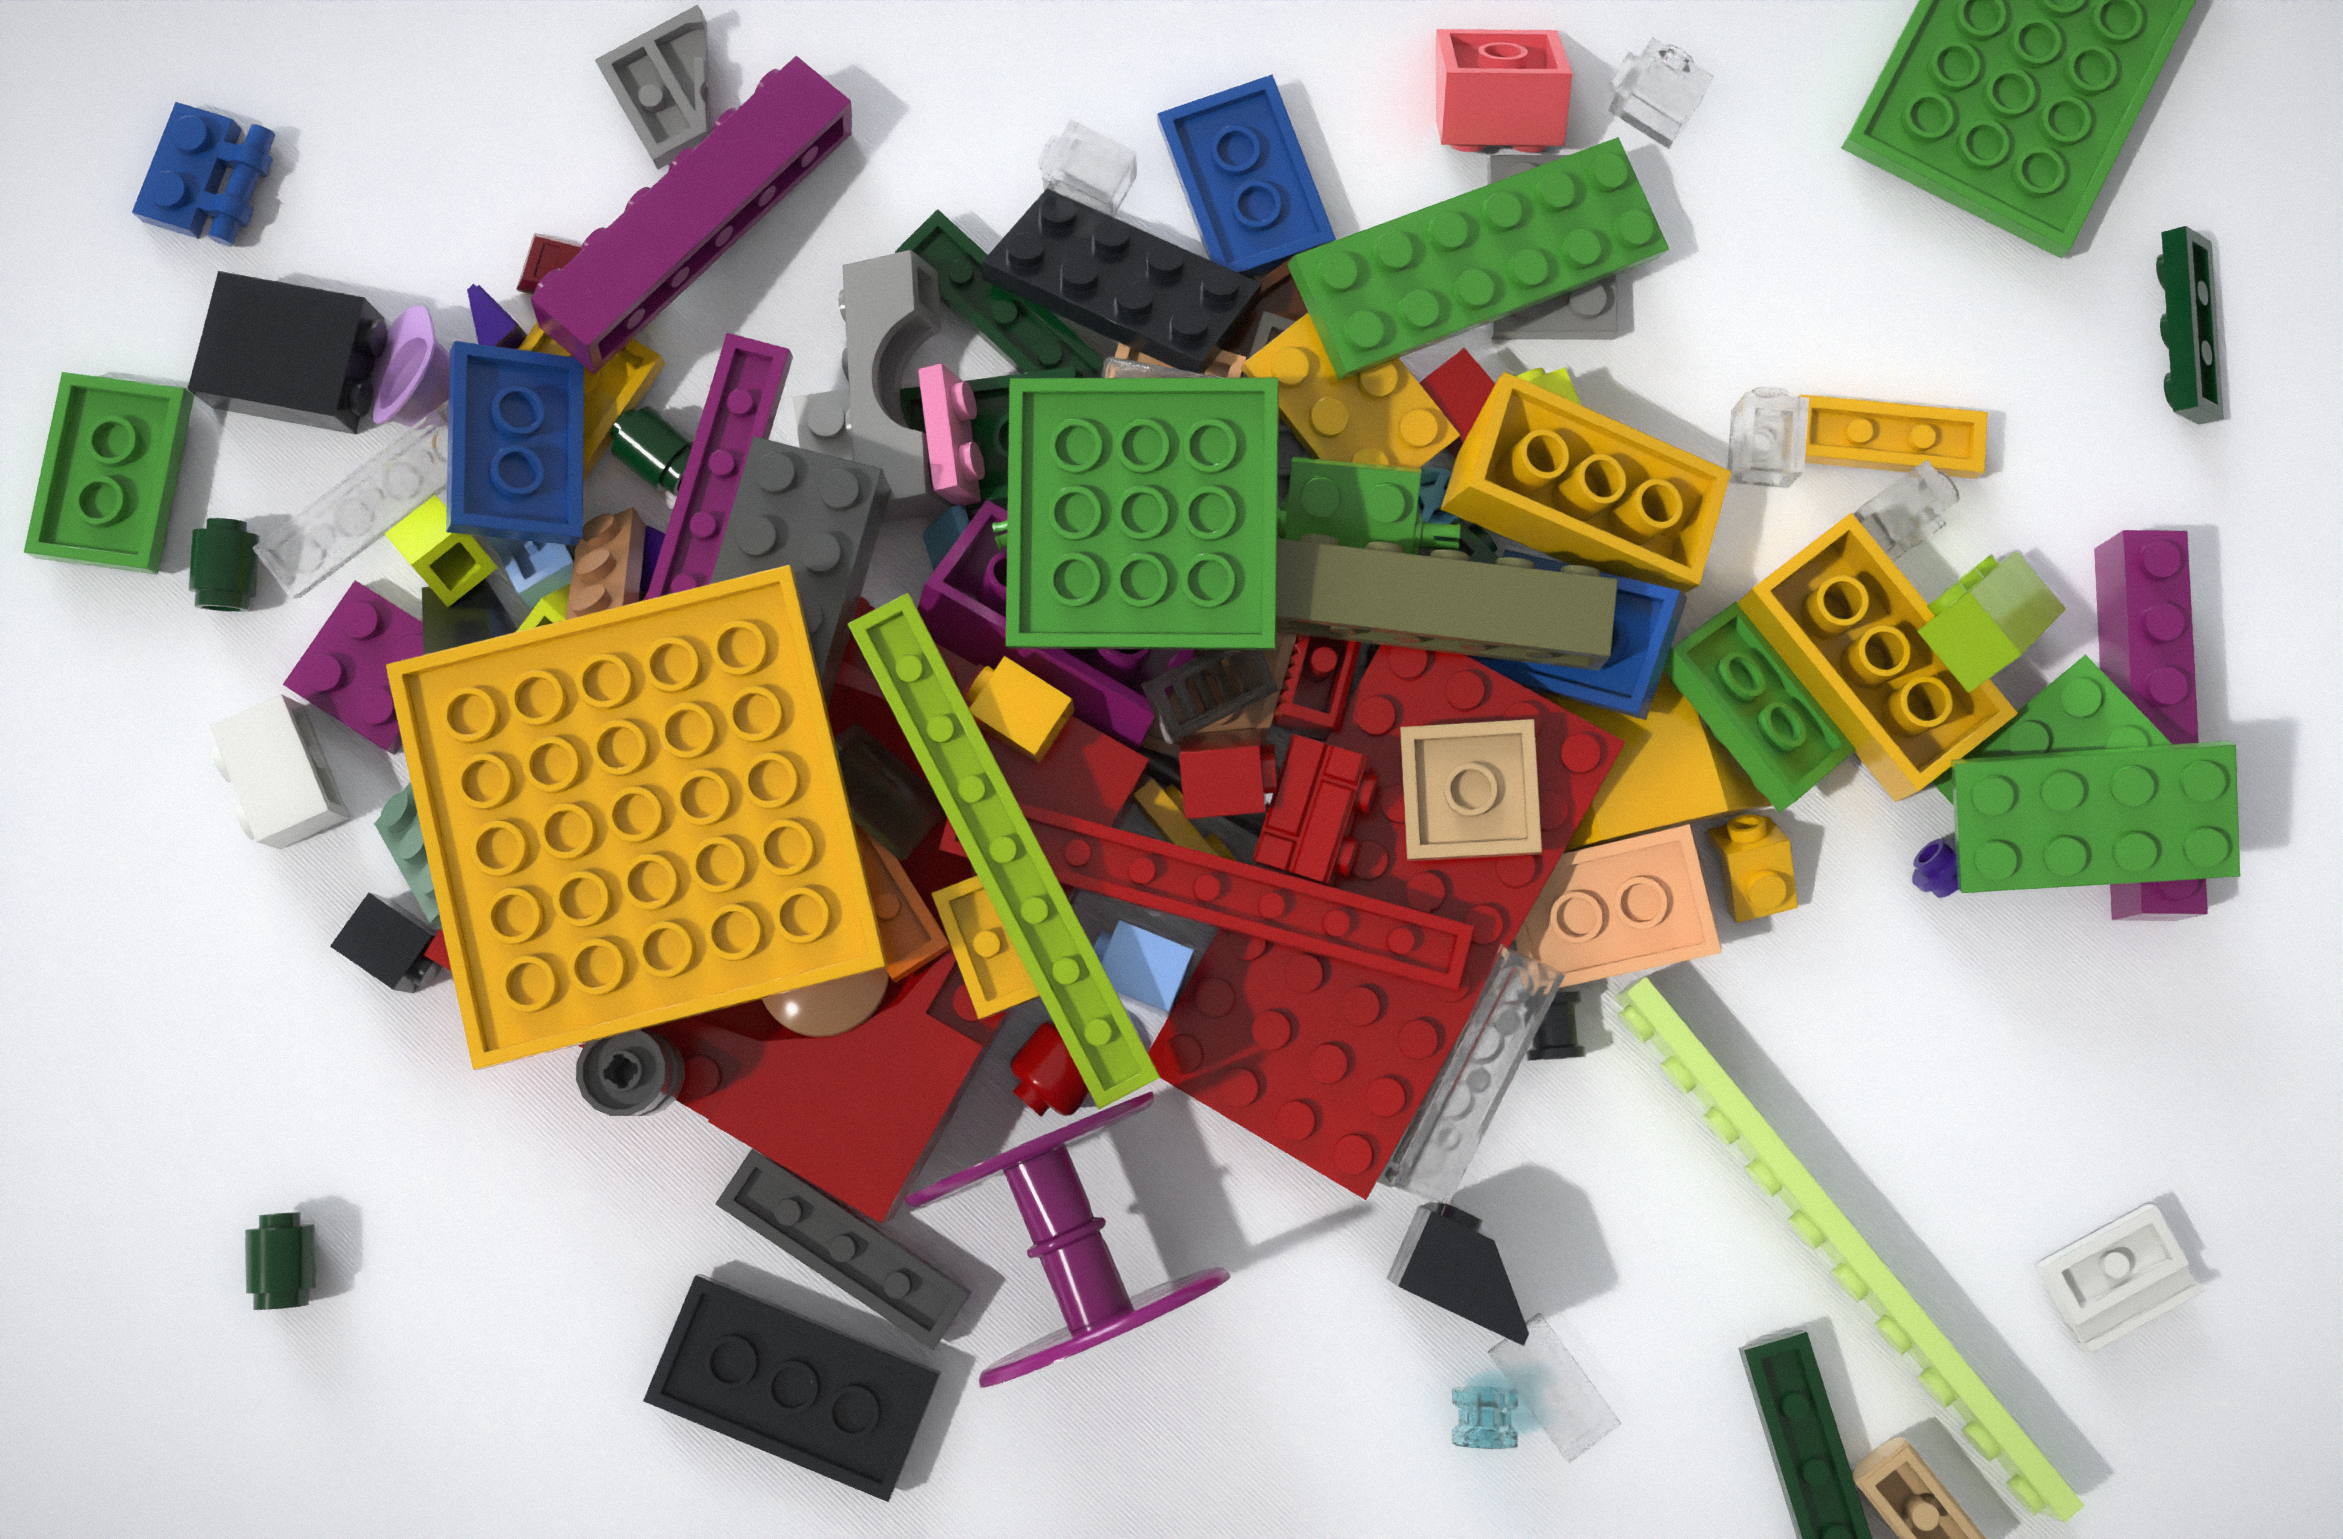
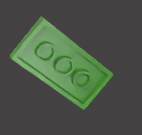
[1951,741,2240,893]

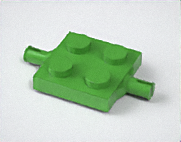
[1277,457,1461,555]

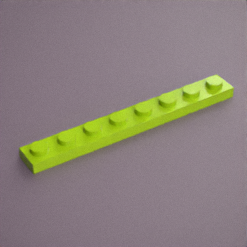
[848,593,1160,1110]

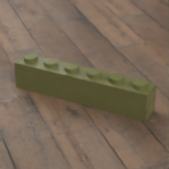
[1276,534,1618,671]

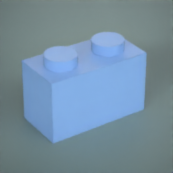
[1094,920,1194,1018]

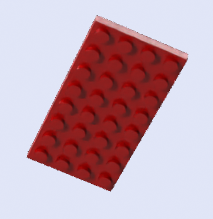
[1148,645,1625,1200]

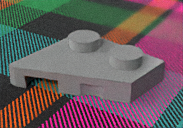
[595,4,711,170]

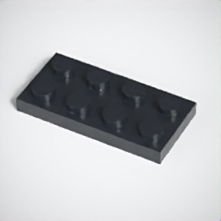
[982,188,1262,378]
[643,1274,942,1502]

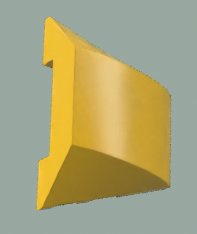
[1540,647,1773,852]

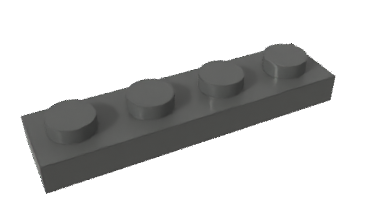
[715,1148,972,1350]

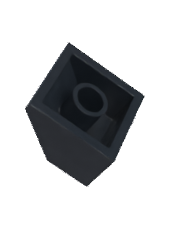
[1386,1201,1529,1346]

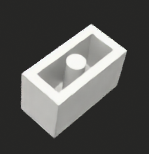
[209,694,350,850]

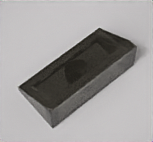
[834,723,947,860]

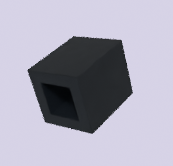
[330,892,443,994]

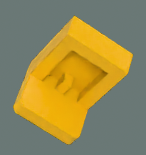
[1708,814,1798,923]

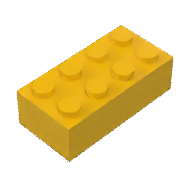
[1737,512,2018,802]

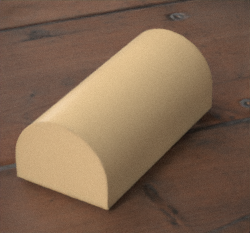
[1852,1437,1986,1539]

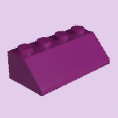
[917,500,1197,752]

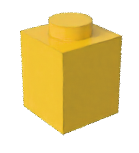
[966,656,1075,765]

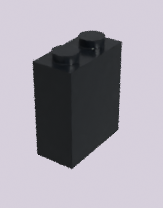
[188,271,387,434]

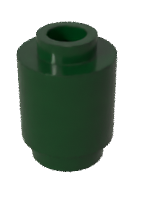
[610,406,694,496]
[189,518,260,612]
[245,1212,316,1310]

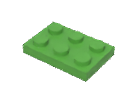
[24,372,194,575]
[1663,601,1856,813]
[1932,654,2172,806]

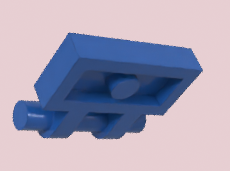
[132,102,276,247]

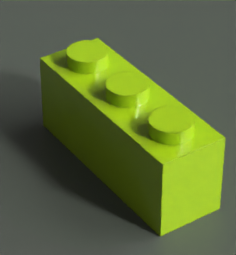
[1917,550,2066,693]

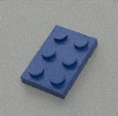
[1157,74,1336,278]
[446,341,584,546]
[1468,549,1687,720]

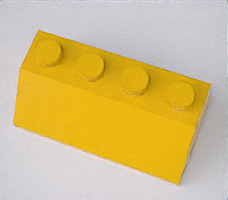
[1440,372,1731,594]

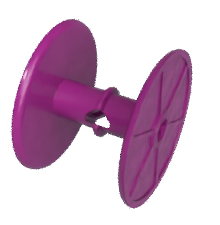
[904,1091,1231,1388]

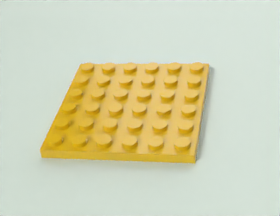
[386,565,888,1070]

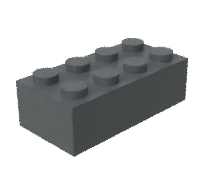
[710,436,891,711]

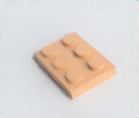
[1515,823,1722,995]

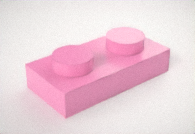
[918,363,985,507]

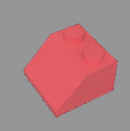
[1436,29,1572,153]

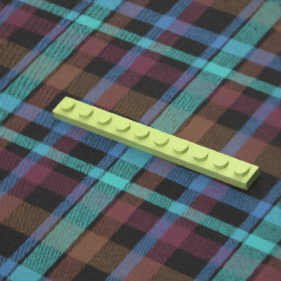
[1614,977,2085,1523]

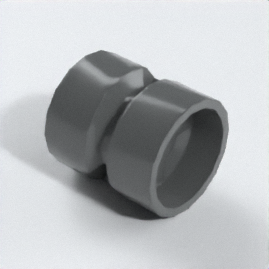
[576,1029,685,1116]

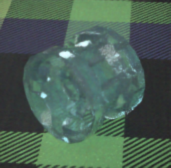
[1452,1386,1518,1449]

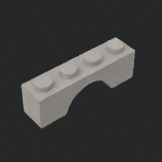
[838,250,953,523]

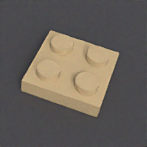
[1400,719,1542,861]

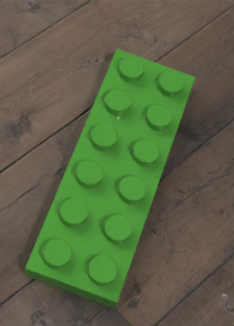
[1287,137,1669,381]

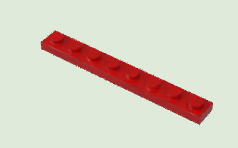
[938,802,1474,992]

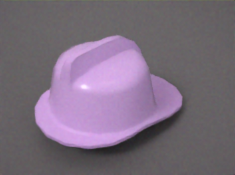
[371,305,450,431]

